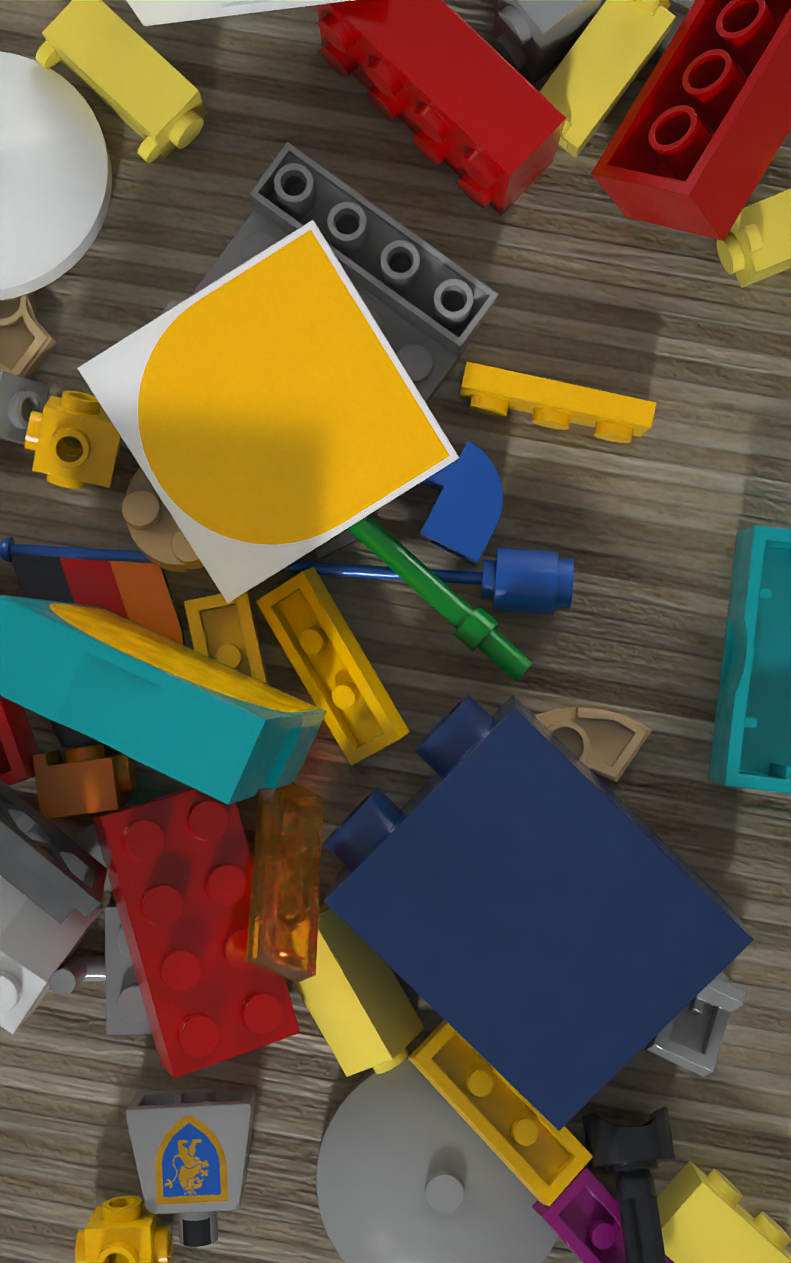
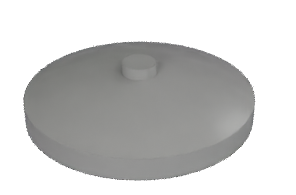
[316,1049,558,1263]

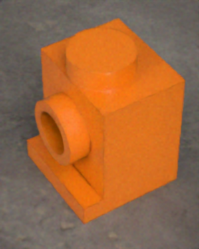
[32,744,137,819]

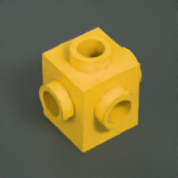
[24,391,122,489]
[75,1196,173,1263]

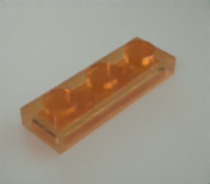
[246,783,324,983]

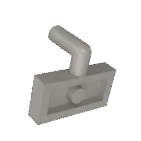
[49,903,152,1035]

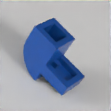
[419,440,503,566]

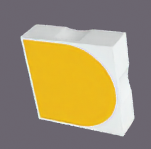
[77,220,459,603]

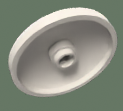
[0,51,112,300]

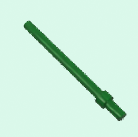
[347,515,533,682]

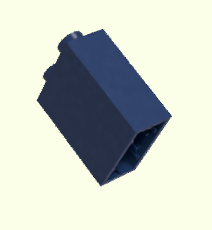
[323,694,754,1131]

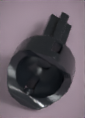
[582,1106,675,1263]

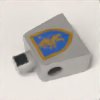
[126,1086,257,1247]

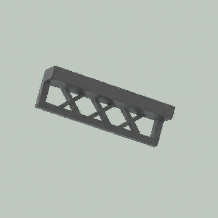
[0,779,107,924]

